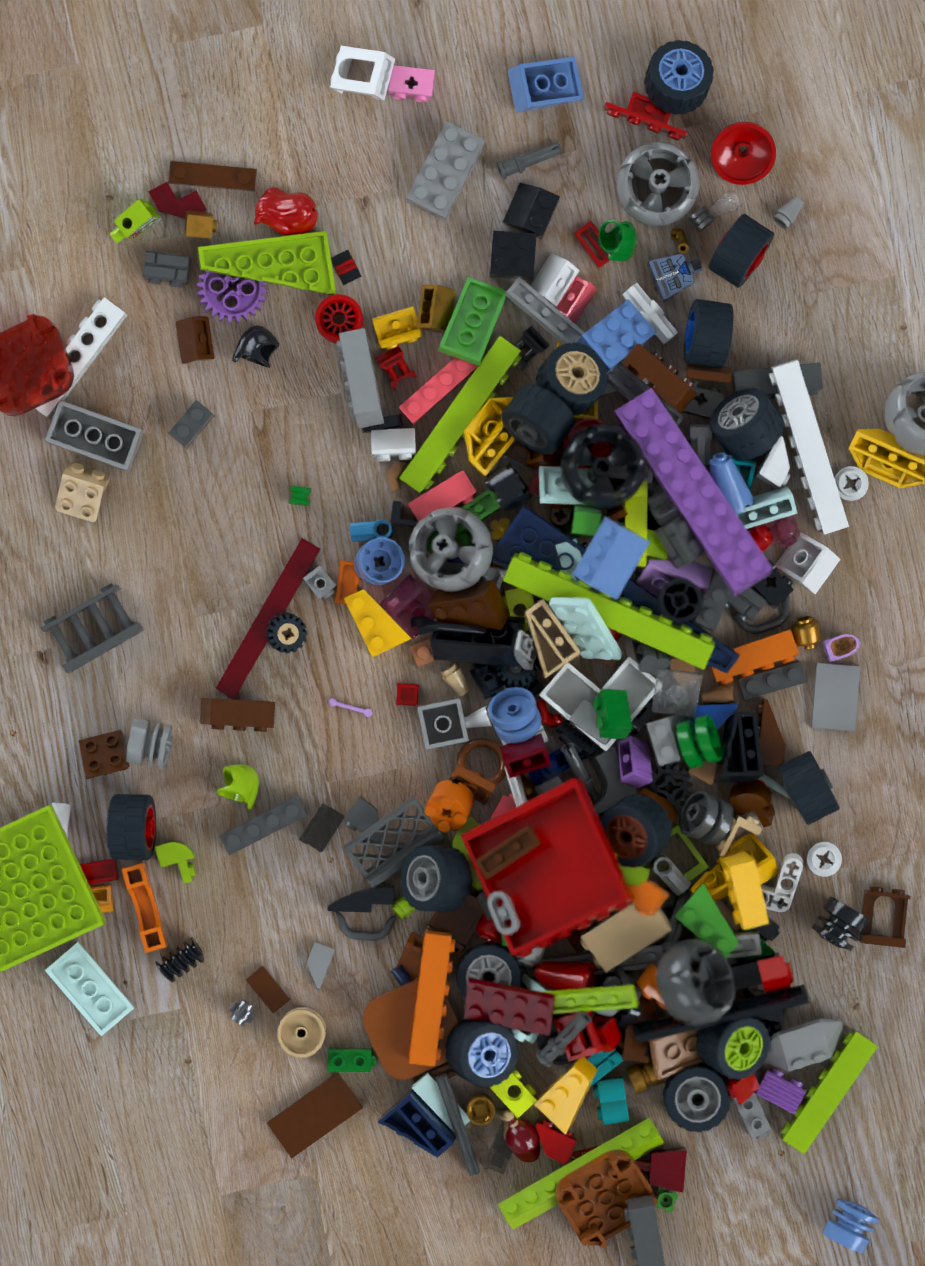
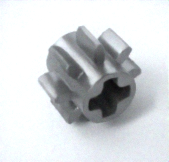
[229,999,256,1026]

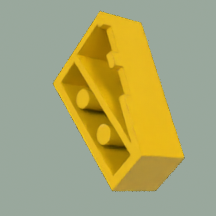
[344,589,412,657]
[720,851,769,930]
[534,1057,598,1135]

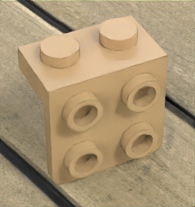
[55,462,111,522]
[715,814,763,857]

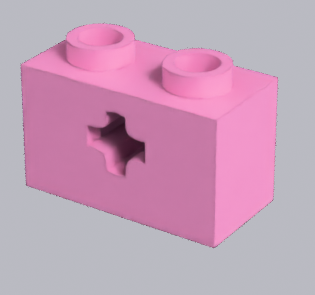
[389,66,435,103]

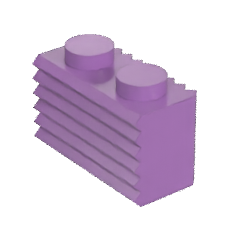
[617,736,653,788]
[755,1068,806,1114]

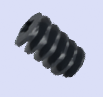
[155,937,204,983]

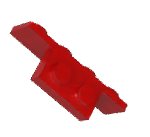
[604,91,687,141]

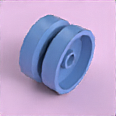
[488,687,542,743]

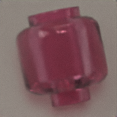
[769,516,801,547]

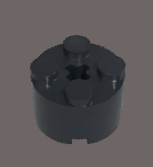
[484,461,533,511]

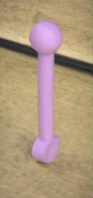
[328,698,372,717]

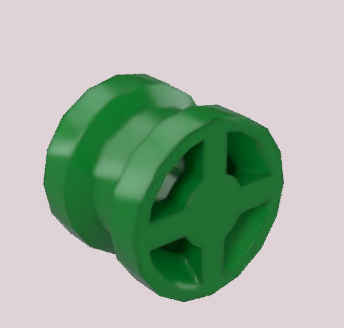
[288,486,311,506]

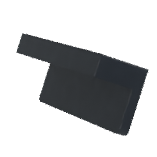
[730,952,779,991]

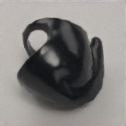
[232,325,279,368]

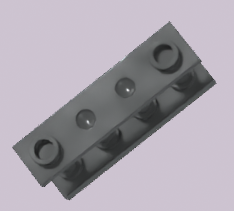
[41,583,144,673]

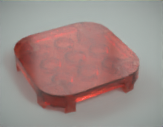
[0,314,74,417]

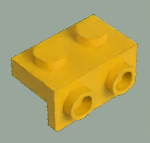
[372,306,422,349]

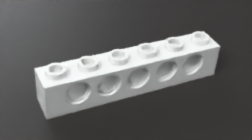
[26,297,127,419]

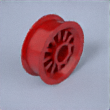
[315,294,363,344]

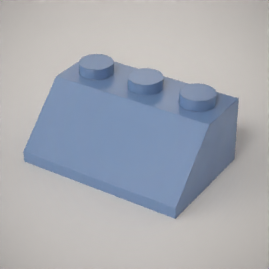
[573,517,650,599]

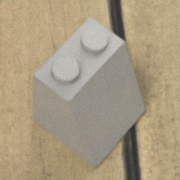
[645,711,688,766]

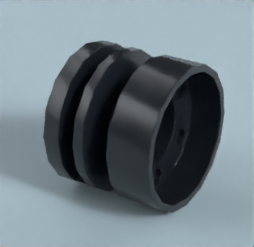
[812,896,870,951]

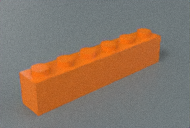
[408,930,455,1067]

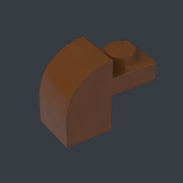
[729,782,775,828]

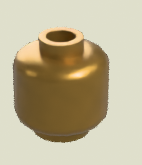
[792,616,822,649]

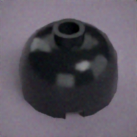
[658,578,704,623]

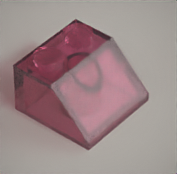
[379,574,435,639]

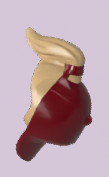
[496,1109,540,1163]

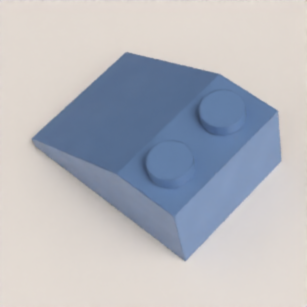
[507,57,584,113]

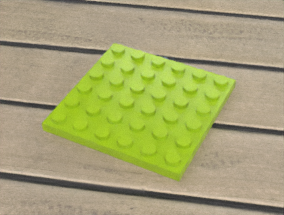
[0,804,106,972]

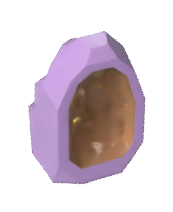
[822,634,860,662]

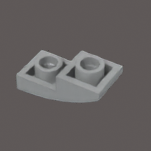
[514,630,536,670]

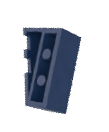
[378,1089,456,1158]

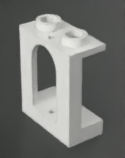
[330,46,395,101]

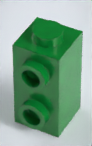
[327,1048,376,1072]

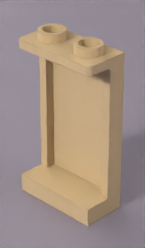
[580,902,672,973]

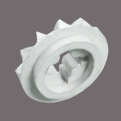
[835,466,869,501]
[807,842,842,877]

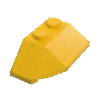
[464,397,515,476]
[848,428,925,488]

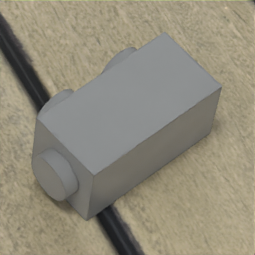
[733,1092,772,1139]

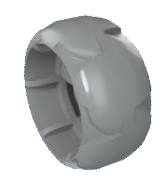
[616,142,700,227]
[884,372,925,455]
[409,507,493,592]

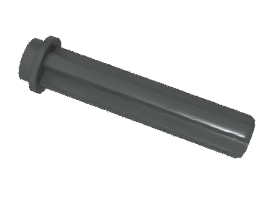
[661,889,693,953]

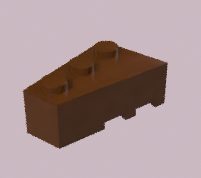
[428,579,510,630]

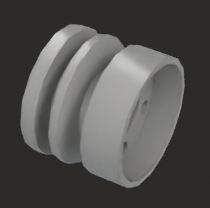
[126,718,173,769]

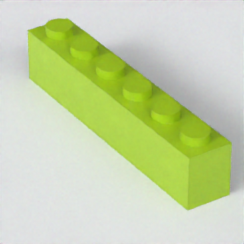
[780,1030,878,1154]

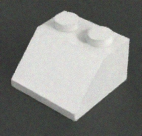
[775,531,841,594]

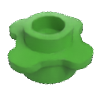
[656,1187,678,1212]

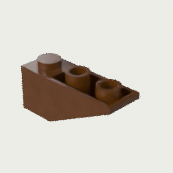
[757,699,786,766]

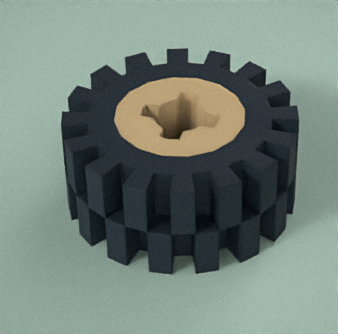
[266,612,307,653]

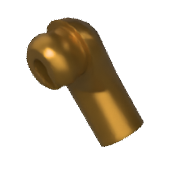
[670,228,689,254]

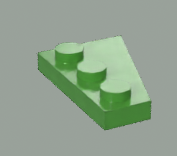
[675,883,740,958]

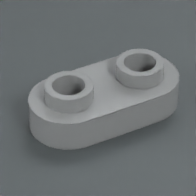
[487,892,520,935]

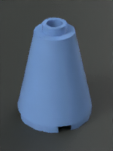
[710,453,754,514]

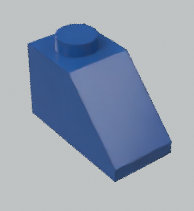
[692,704,737,730]

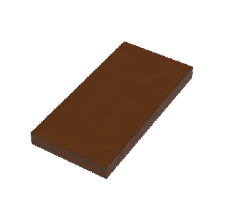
[267,1072,363,1158]

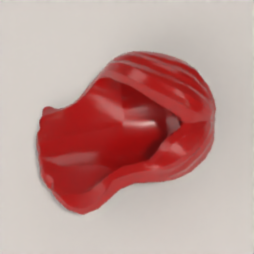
[254,187,318,236]

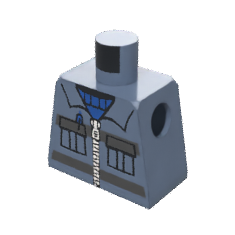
[647,254,702,302]

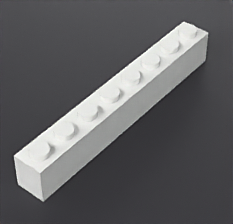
[769,360,849,535]

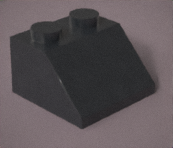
[502,183,560,240]

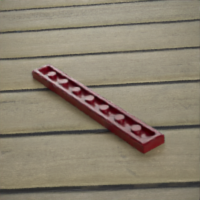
[215,538,321,699]

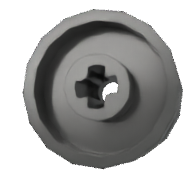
[679,790,733,846]

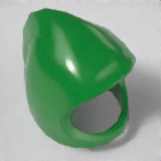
[599,220,637,262]

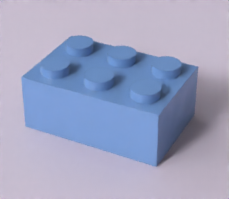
[576,299,656,373]

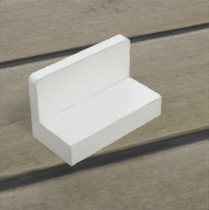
[530,253,580,307]

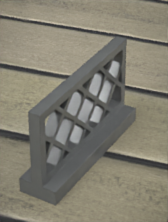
[342,796,444,888]

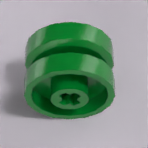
[677,714,723,769]

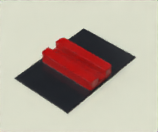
[331,250,362,286]

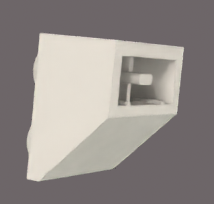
[371,428,416,462]

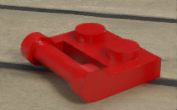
[553,1011,605,1061]

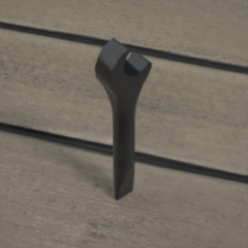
[410,616,487,635]

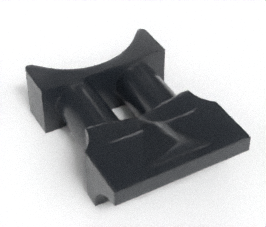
[514,326,550,371]

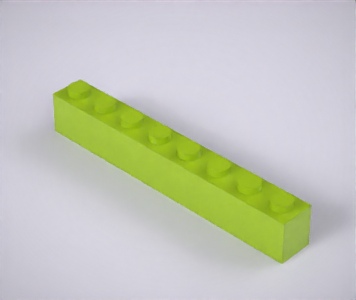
[399,336,522,494]
[498,1117,665,1230]

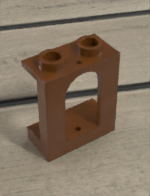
[859,886,910,948]

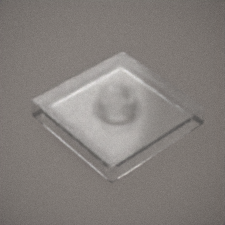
[651,668,702,717]

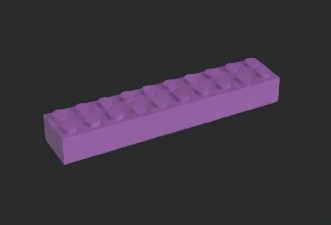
[614,388,772,597]

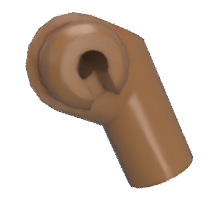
[387,460,407,492]

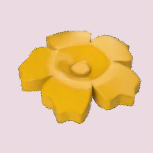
[490,517,510,541]

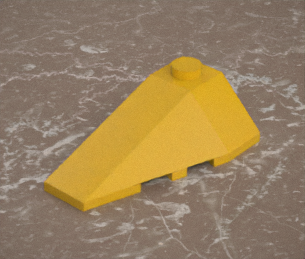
[690,832,779,900]

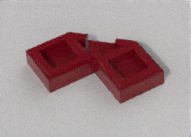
[148,182,207,220]

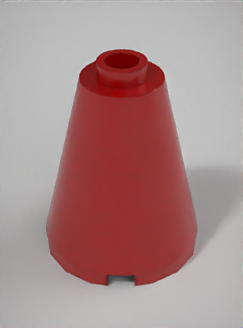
[535,961,598,991]

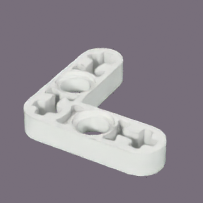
[761,853,803,912]

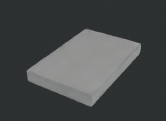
[811,663,860,731]

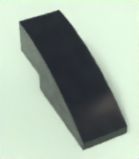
[327,886,394,913]

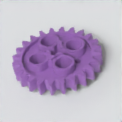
[197,270,267,324]

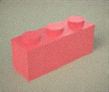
[408,470,477,522]

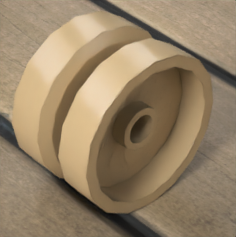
[278,1007,326,1058]

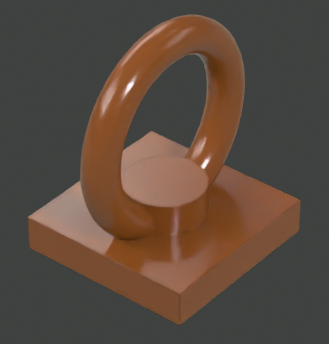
[449,738,506,805]

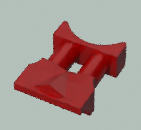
[375,345,417,390]

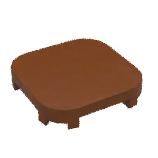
[363,977,459,1080]
[555,1150,658,1248]

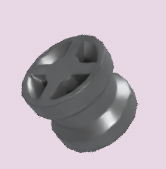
[688,205,715,232]

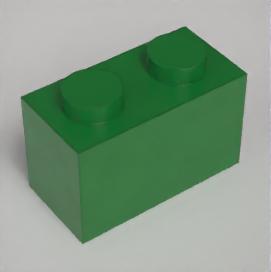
[593,689,633,739]

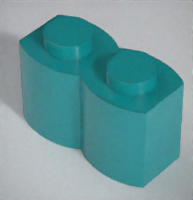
[593,1076,629,1125]

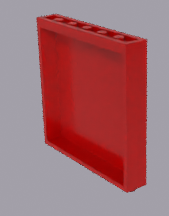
[461,778,634,958]

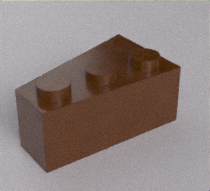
[621,343,697,414]
[200,698,275,732]
[617,994,657,1063]

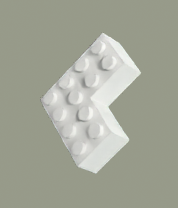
[539,656,662,751]

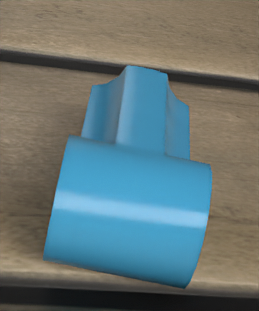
[350,520,394,542]

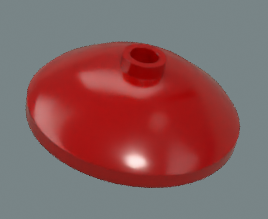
[711,121,776,185]

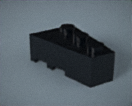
[713,712,764,782]

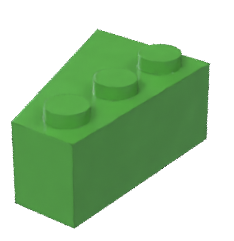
[570,504,603,539]

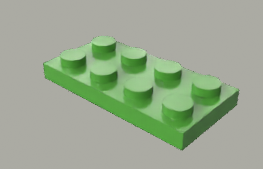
[438,277,507,366]

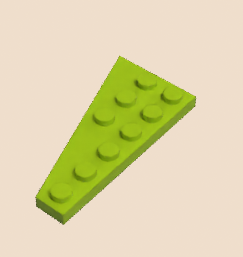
[197,231,336,295]

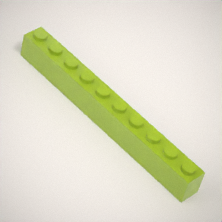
[503,552,716,670]

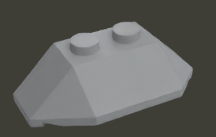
[764,1019,845,1071]

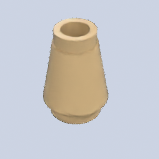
[441,663,470,697]

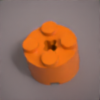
[424,780,474,833]

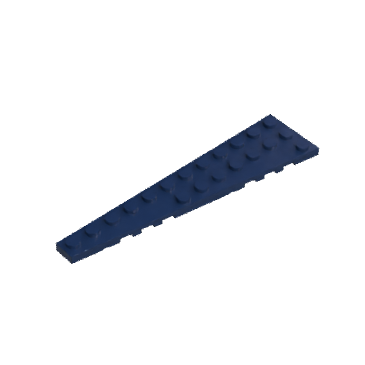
[492,505,740,674]

